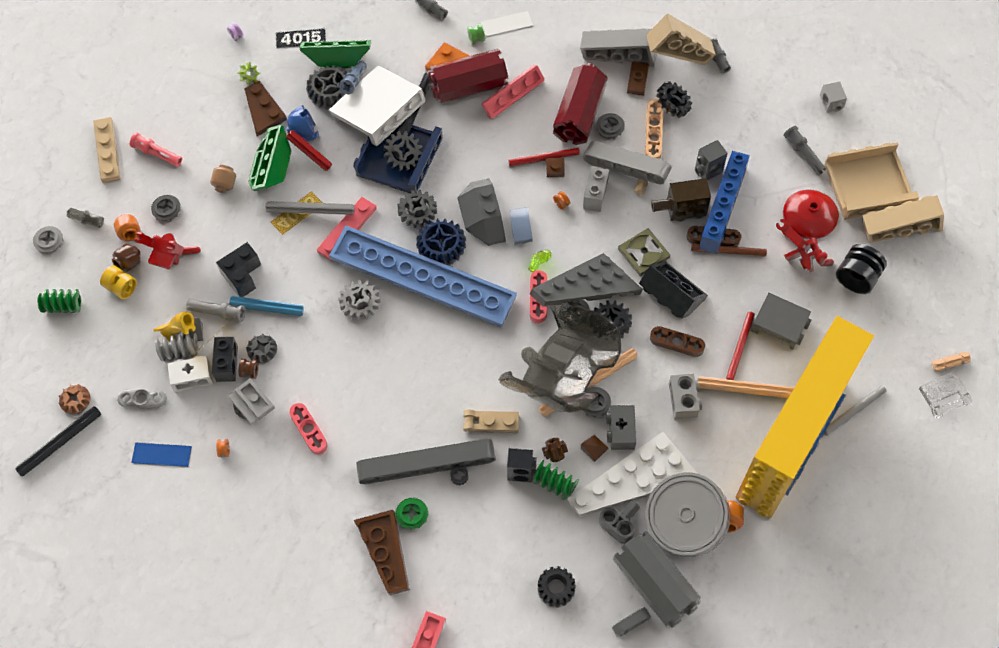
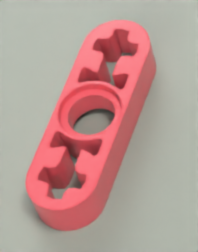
[530,270,547,324]
[289,403,327,455]

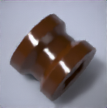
[238,358,259,379]

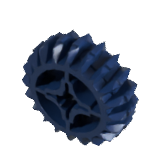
[416,218,466,265]

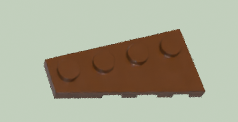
[354,509,410,595]

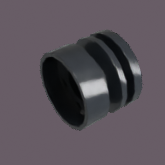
[835,244,887,294]

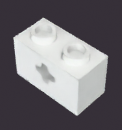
[168,355,213,392]

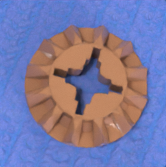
[58,384,91,414]

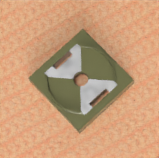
[618,228,670,276]

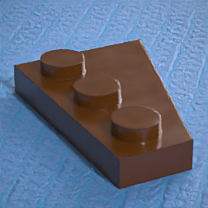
[244,81,287,137]

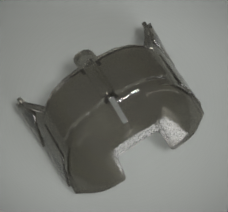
[498,301,621,413]

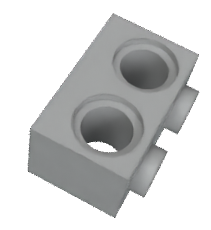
[583,166,609,212]
[669,374,702,419]

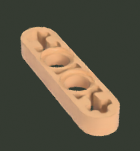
[645,99,663,159]

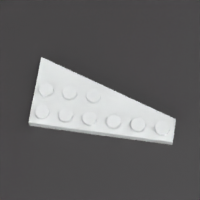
[567,432,698,517]

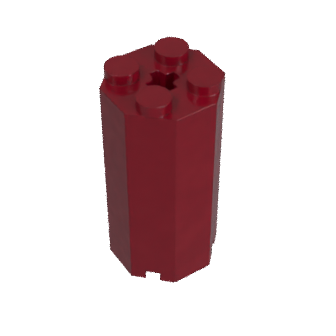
[427,49,508,103]
[553,63,608,145]

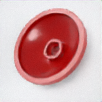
[783,189,839,239]

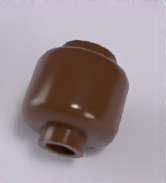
[112,244,141,272]

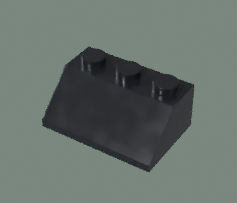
[638,261,708,319]

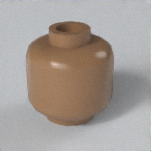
[210,165,236,193]

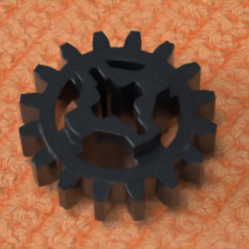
[656,81,692,118]
[591,300,632,341]

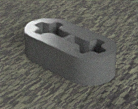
[612,607,651,637]

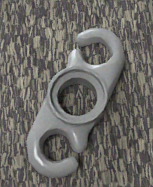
[117,389,167,409]

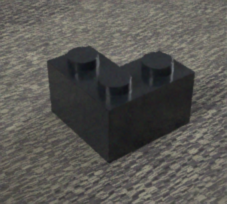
[216,242,261,297]

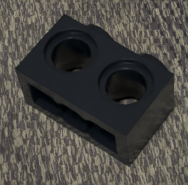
[211,337,238,382]
[507,448,537,483]

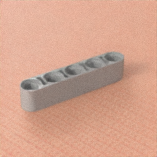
[583,141,672,185]

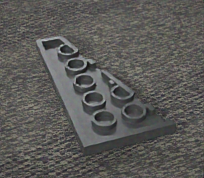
[530,253,643,307]

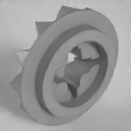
[33,226,64,254]

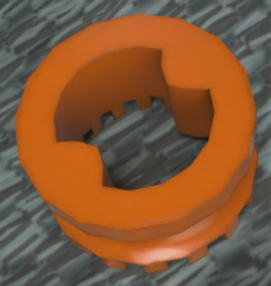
[553,191,570,210]
[216,439,230,457]

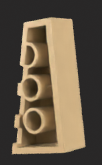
[646,13,716,65]
[862,195,944,243]

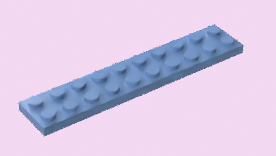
[329,225,517,328]

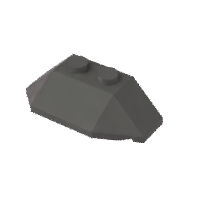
[457,178,506,246]

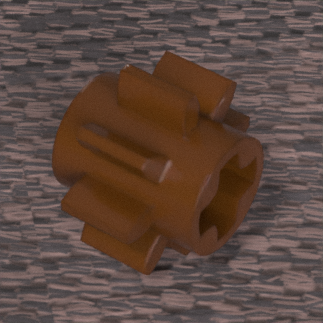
[542,437,568,462]

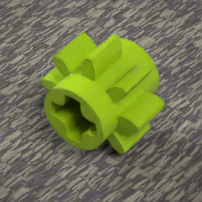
[237,62,260,84]

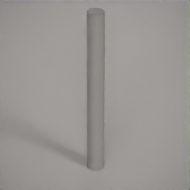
[824,386,887,436]

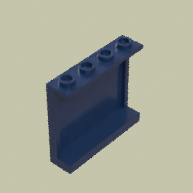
[353,125,443,194]

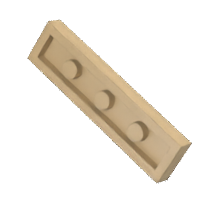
[93,117,120,183]

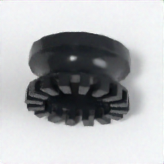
[450,465,468,486]

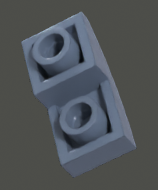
[509,207,533,245]

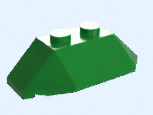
[300,40,371,69]
[248,125,292,191]

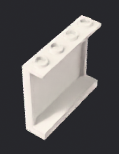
[329,66,426,146]

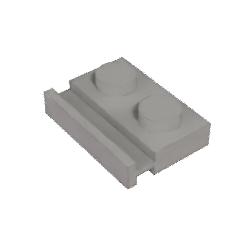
[227,378,275,426]

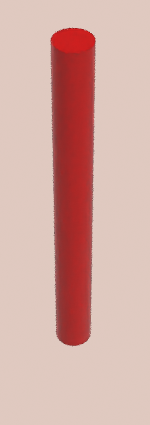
[508,147,580,167]
[726,311,755,380]

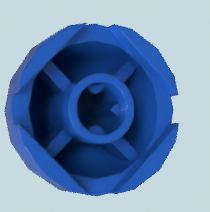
[286,105,319,142]

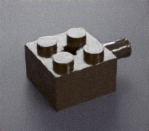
[651,178,711,221]

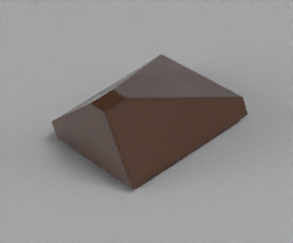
[580,435,609,462]

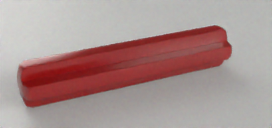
[286,130,332,171]

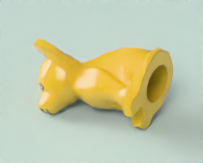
[153,311,196,342]

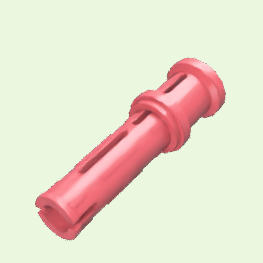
[129,132,183,167]

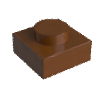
[546,158,565,177]

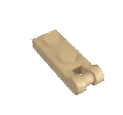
[463,409,519,433]

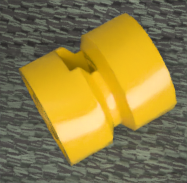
[100,265,137,299]

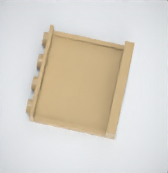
[824,142,919,220]

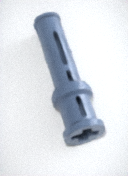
[339,60,367,95]

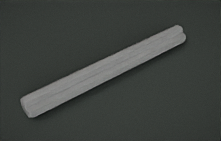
[265,201,355,215]

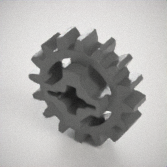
[383,131,422,171]
[397,189,437,228]

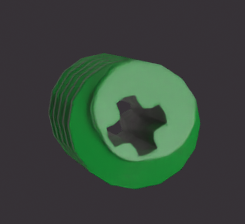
[37,289,82,313]
[533,460,579,500]

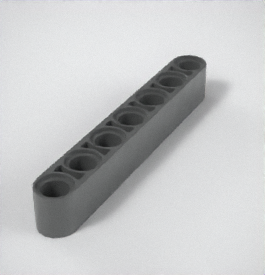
[356,439,496,484]

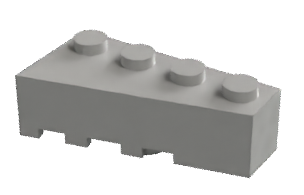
[580,28,656,67]

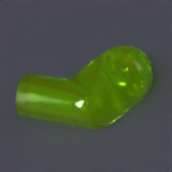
[528,249,552,272]

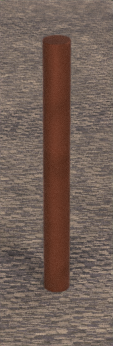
[691,244,767,256]

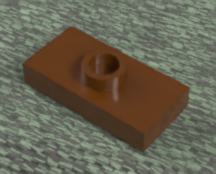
[627,61,649,96]

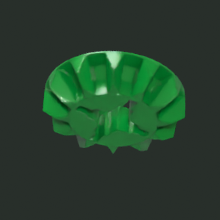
[395,498,428,530]

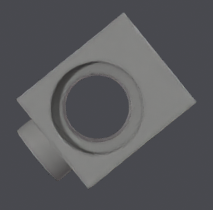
[820,82,847,112]

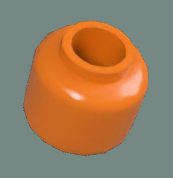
[114,214,141,241]
[727,500,744,532]

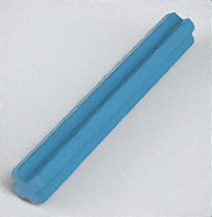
[229,296,304,316]

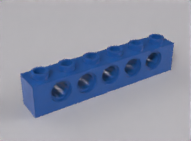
[699,151,750,254]

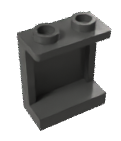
[751,292,812,350]

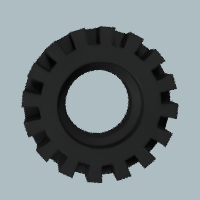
[538,566,576,607]

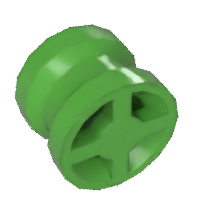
[467,24,485,44]

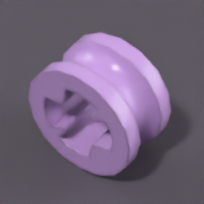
[227,23,243,40]

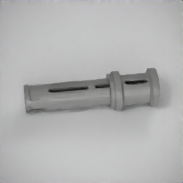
[186,298,245,322]

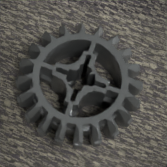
[306,65,348,109]

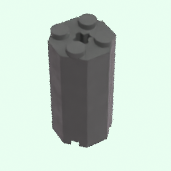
[613,531,701,628]

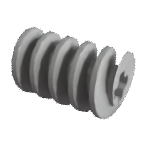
[155,333,198,361]

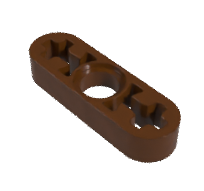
[686,226,742,247]
[650,326,705,357]

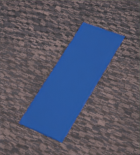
[131,442,192,467]

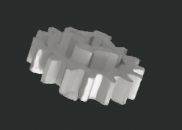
[338,280,380,321]

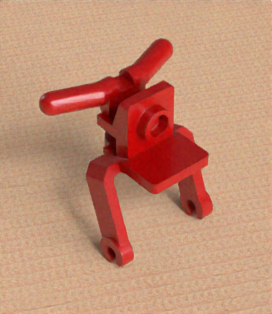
[776,219,834,272]
[134,231,201,269]

